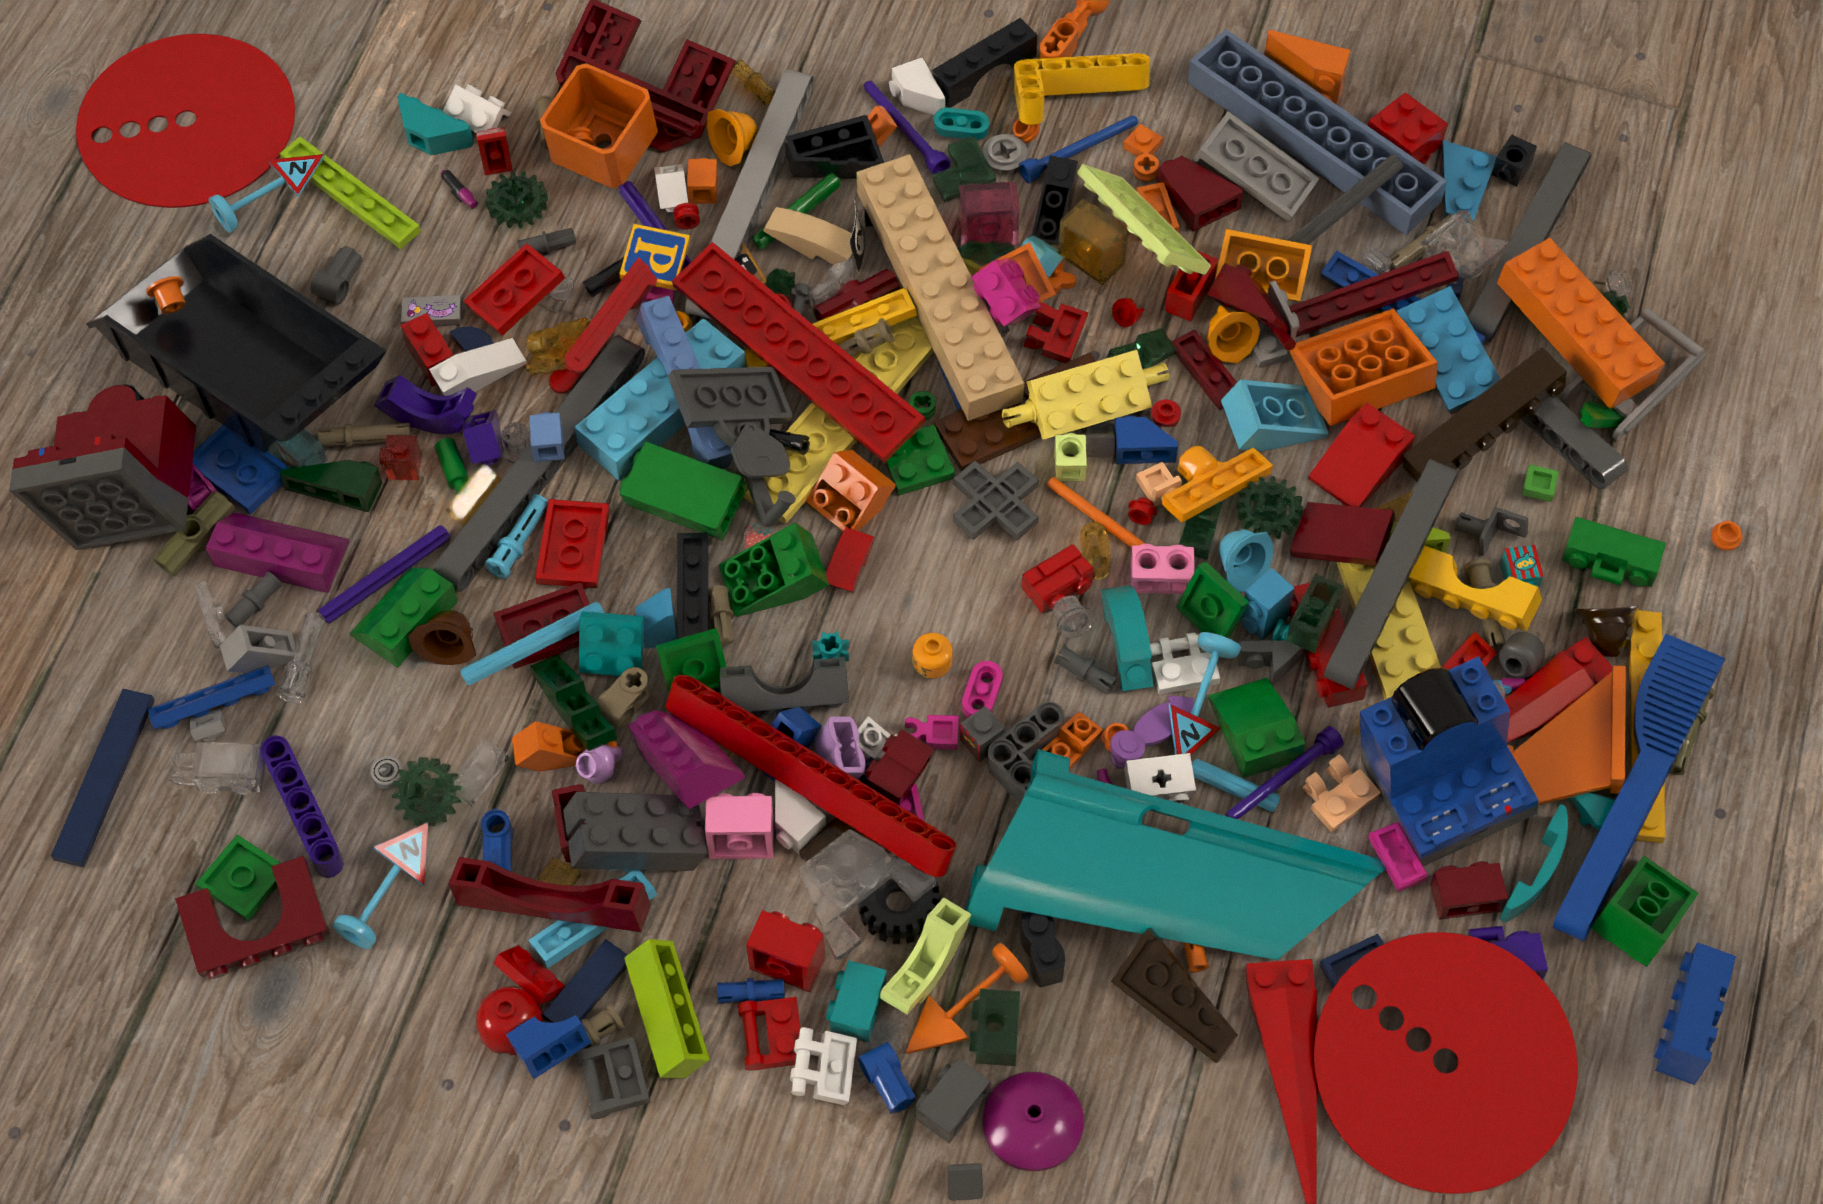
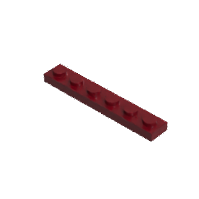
[1289,251,1459,337]

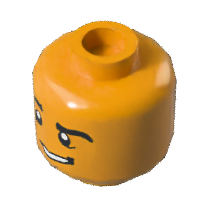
[912,632,953,679]

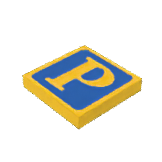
[620,224,690,291]

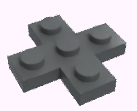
[953,461,1039,541]

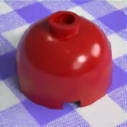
[476,986,543,1055]

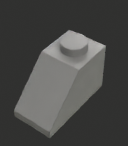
[220,625,299,674]

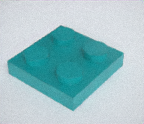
[579,611,644,676]

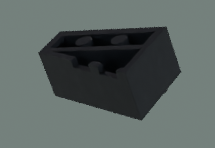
[785,115,884,179]

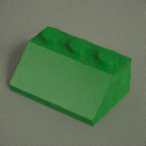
[350,567,458,668]

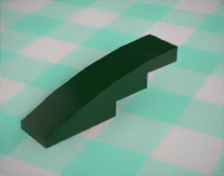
[530,654,617,751]

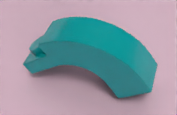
[1101,585,1154,691]

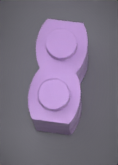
[815,717,865,780]

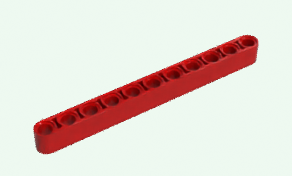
[665,675,956,877]

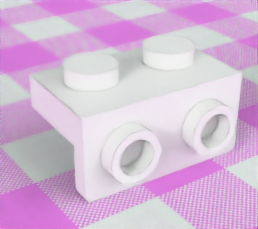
[443,84,511,133]

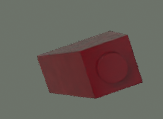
[1156,156,1243,232]

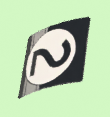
[849,200,865,272]

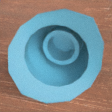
[1219,529,1273,593]

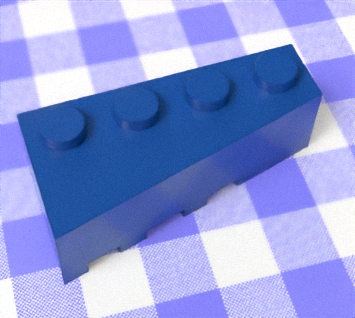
[1653,942,1736,1085]

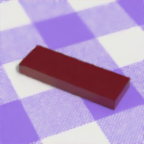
[1170,329,1237,411]

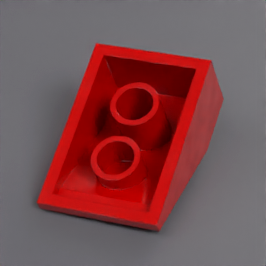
[1308,402,1415,507]

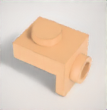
[1136,462,1182,507]

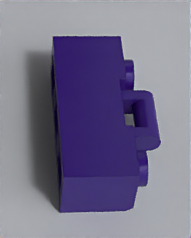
[1468,926,1548,980]

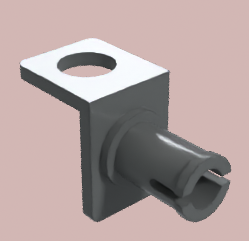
[1455,507,1528,556]

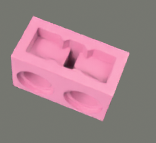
[1130,544,1194,594]

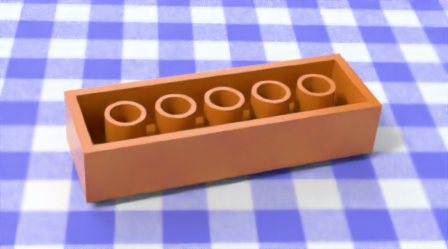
[1497,238,1665,409]

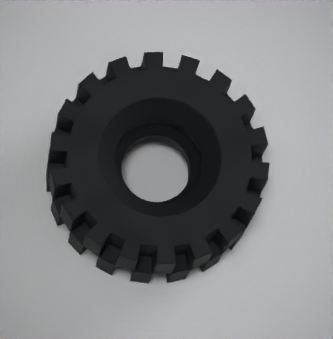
[858,856,940,944]

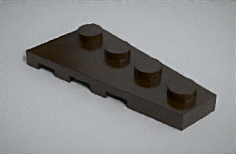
[1111,928,1238,1063]

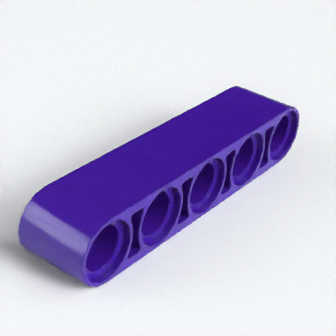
[260,735,344,878]

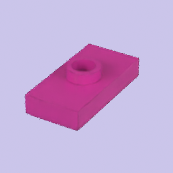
[1368,822,1428,892]

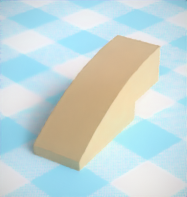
[763,207,852,269]

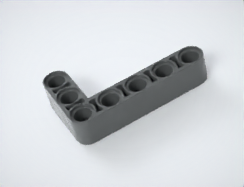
[987,702,1064,803]

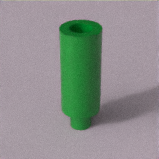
[434,438,469,495]

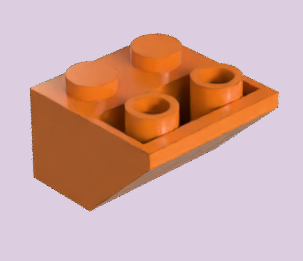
[806,450,896,531]

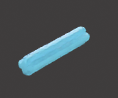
[1192,759,1280,812]

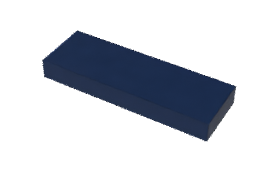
[542,939,627,1023]

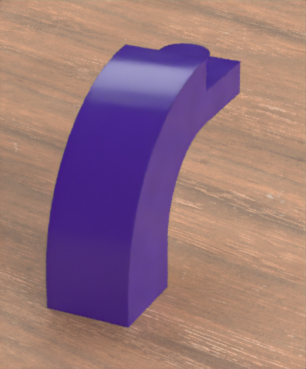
[374,375,477,434]

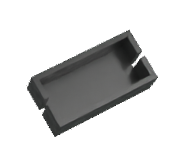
[563,792,708,871]

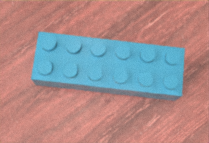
[574,318,746,481]

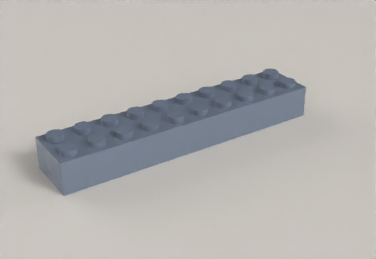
[1187,29,1447,236]

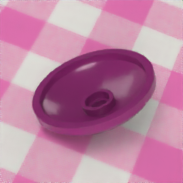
[983,1072,1084,1171]

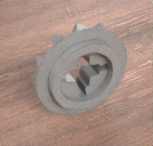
[982,134,1027,174]

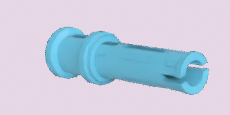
[484,494,548,579]

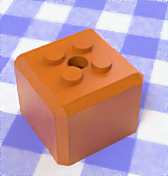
[540,63,658,189]

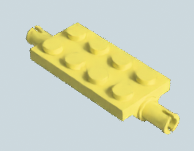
[1002,350,1170,439]

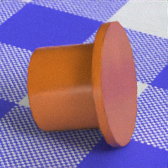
[146,276,186,314]

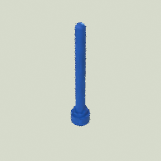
[1019,115,1138,183]

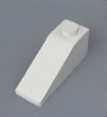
[429,338,527,396]

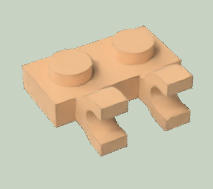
[1302,754,1381,833]

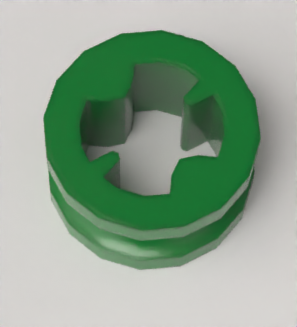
[909,391,936,421]

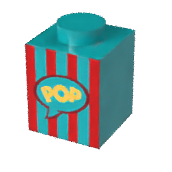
[1500,545,1544,588]

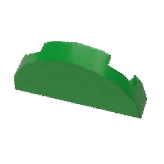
[1579,402,1625,428]

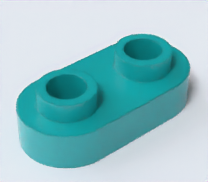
[934,108,990,140]

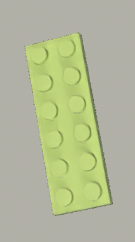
[1077,164,1211,275]

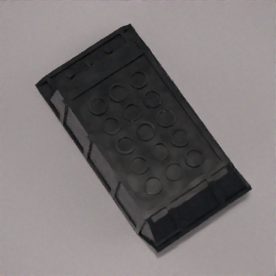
[86,234,386,453]

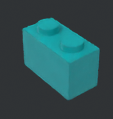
[826,960,887,1042]

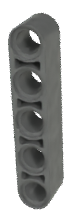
[1521,396,1627,489]

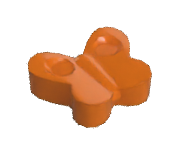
[1048,261,1076,293]

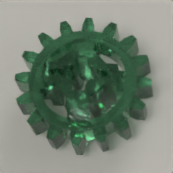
[485,171,548,229]
[1236,476,1304,539]
[392,757,462,827]

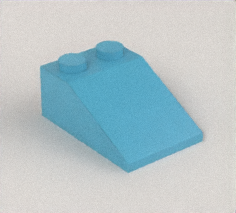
[1221,379,1329,451]

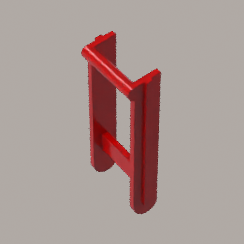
[549,257,657,394]

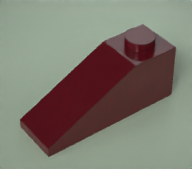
[1208,263,1290,333]

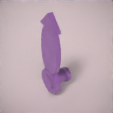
[1110,695,1194,769]

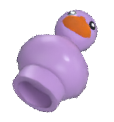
[576,740,623,784]

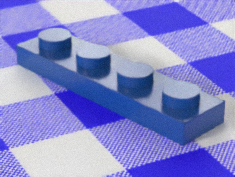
[148,665,276,729]

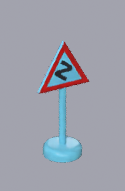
[208,154,325,233]
[1168,632,1241,756]
[332,822,428,949]

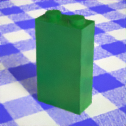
[620,441,748,541]

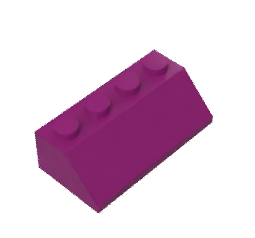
[206,512,350,593]
[628,710,745,809]

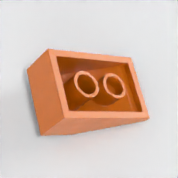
[1264,30,1351,105]

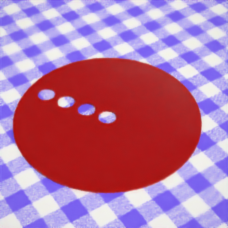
[76,34,295,208]
[1314,932,1578,1194]

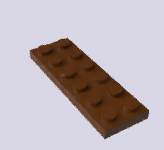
[934,352,1096,472]

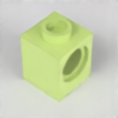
[1054,433,1087,481]

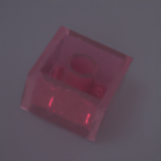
[958,182,1020,248]

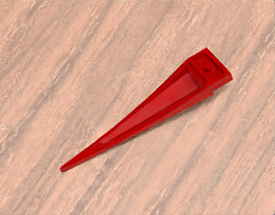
[1504,637,1613,743]
[1245,959,1317,1204]

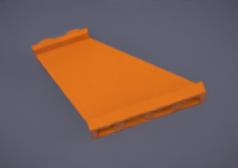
[1507,665,1626,805]

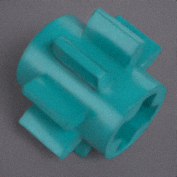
[812,631,849,661]

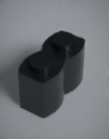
[1020,912,1065,988]

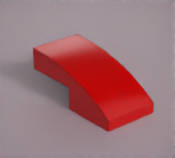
[826,527,875,593]

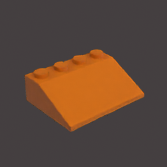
[1289,308,1438,426]

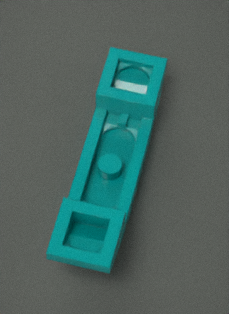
[1500,804,1568,923]

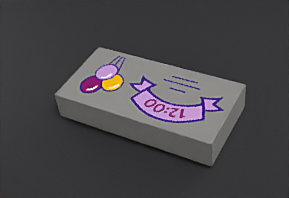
[401,295,462,326]

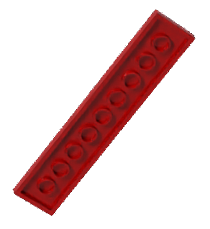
[672,242,926,463]

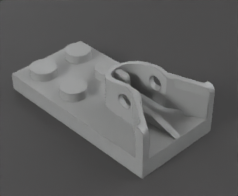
[1192,112,1320,222]

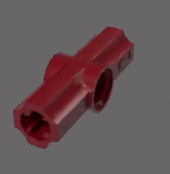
[813,268,900,322]

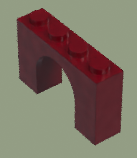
[175,856,330,980]

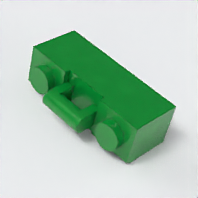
[1562,516,1666,587]

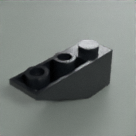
[1032,155,1080,245]

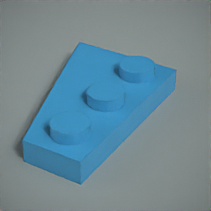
[1441,140,1497,227]

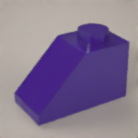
[462,410,504,466]

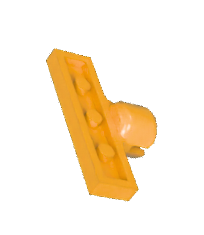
[1162,446,1273,523]

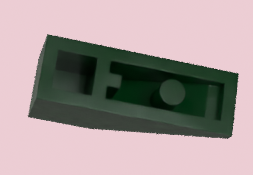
[280,460,382,513]

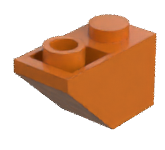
[512,721,586,772]

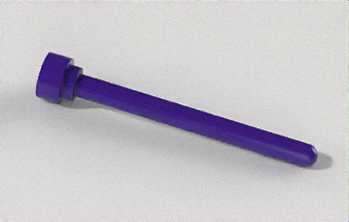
[864,81,951,176]
[1225,726,1344,819]

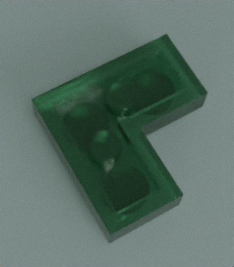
[933,136,996,202]

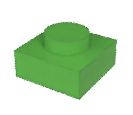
[1522,464,1559,502]

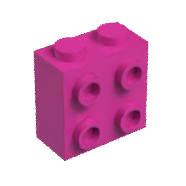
[971,258,1041,327]

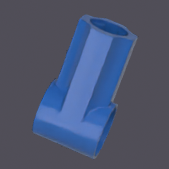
[481,809,514,872]
[858,1042,916,1114]

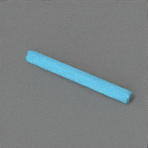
[460,602,604,685]

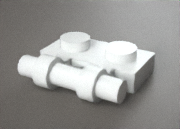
[1150,632,1220,695]
[790,1027,857,1106]

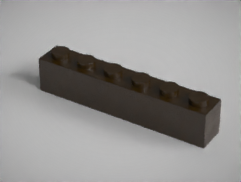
[1403,347,1567,483]

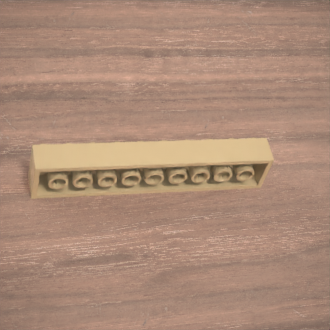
[857,154,1024,421]

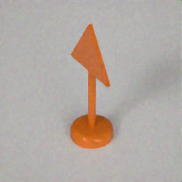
[906,942,1029,1054]

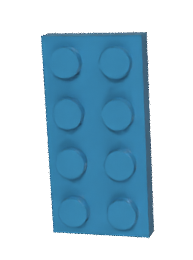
[1397,286,1500,414]

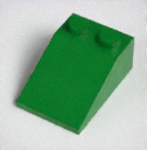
[1208,678,1306,778]
[1591,855,1699,967]

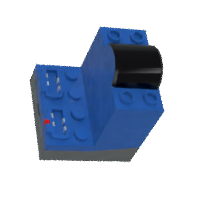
[1360,656,1538,867]

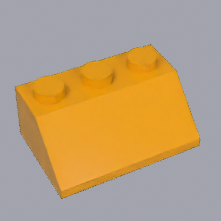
[1215,229,1312,303]

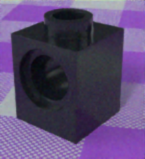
[1491,134,1537,187]

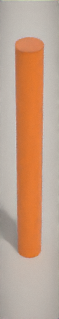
[1047,476,1146,548]

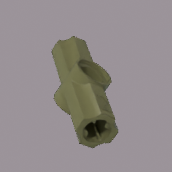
[153,491,235,576]

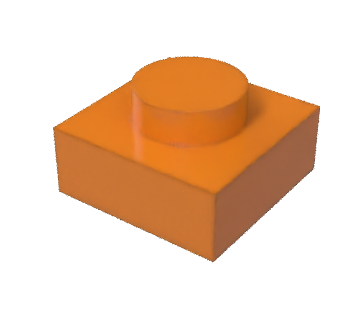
[867,105,897,146]
[1123,124,1163,156]

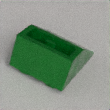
[719,522,829,617]

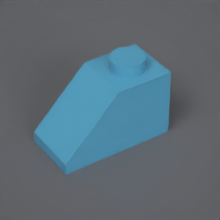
[636,588,677,649]

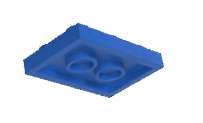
[192,425,290,515]

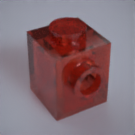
[379,435,422,480]

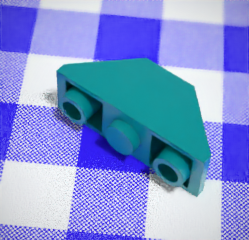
[397,92,474,156]

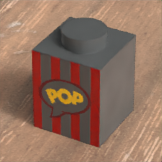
[960,706,1005,762]

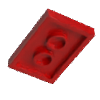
[463,243,566,336]
[535,499,610,589]

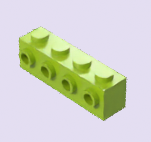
[624,939,710,1079]

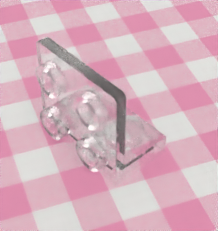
[1421,210,1510,279]

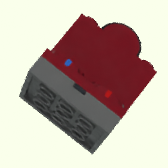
[9,384,196,550]

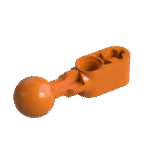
[1039,0,1110,59]

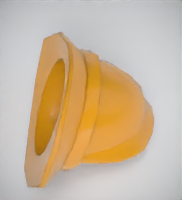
[706,109,759,166]
[1207,305,1260,364]

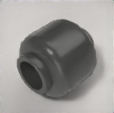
[1499,632,1545,678]

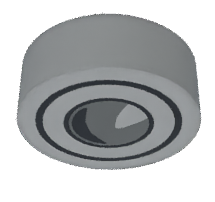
[370,756,404,789]

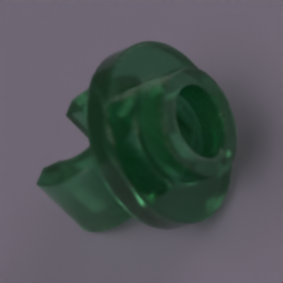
[766,268,795,296]

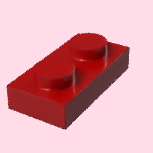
[1436,631,1497,682]
[493,945,565,1005]

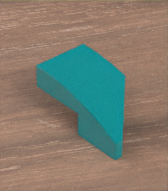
[1567,793,1615,830]

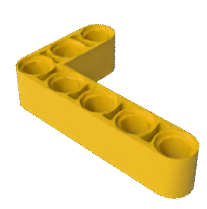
[1014,53,1150,125]

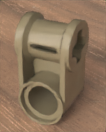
[596,667,652,730]

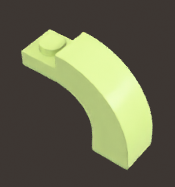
[879,898,971,1015]

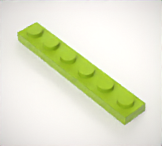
[280,136,421,249]

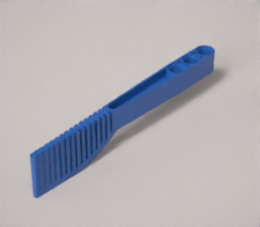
[1553,634,1726,942]

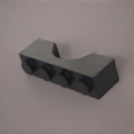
[932,17,1037,108]

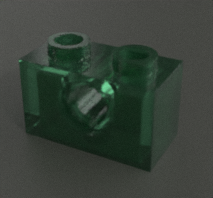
[1286,573,1344,653]
[969,989,1020,1066]

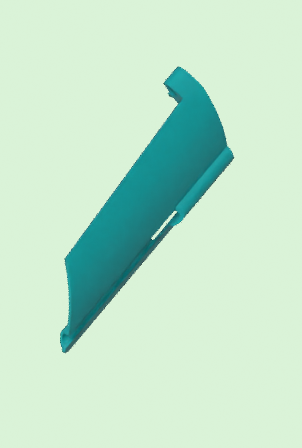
[965,749,1386,960]

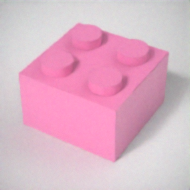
[705,793,774,859]

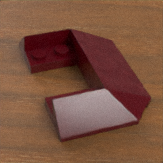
[555,0,736,153]

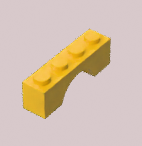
[1409,546,1543,631]

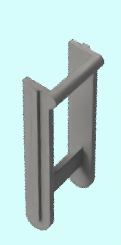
[1560,308,1706,441]

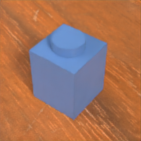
[529,412,565,462]

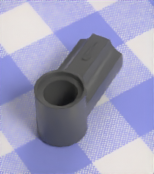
[311,246,363,304]

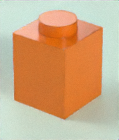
[687,158,719,204]

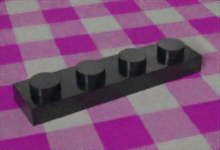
[677,532,709,639]

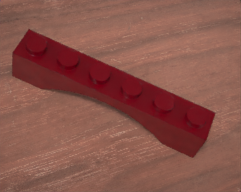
[448,857,651,932]

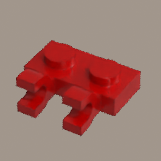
[1024,302,1089,363]

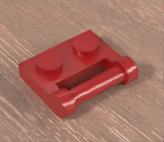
[737,997,801,1071]

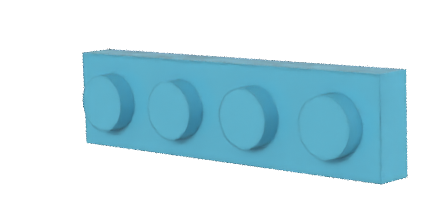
[528,870,657,968]

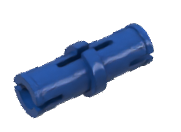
[717,978,785,1004]

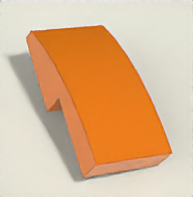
[1042,711,1104,770]

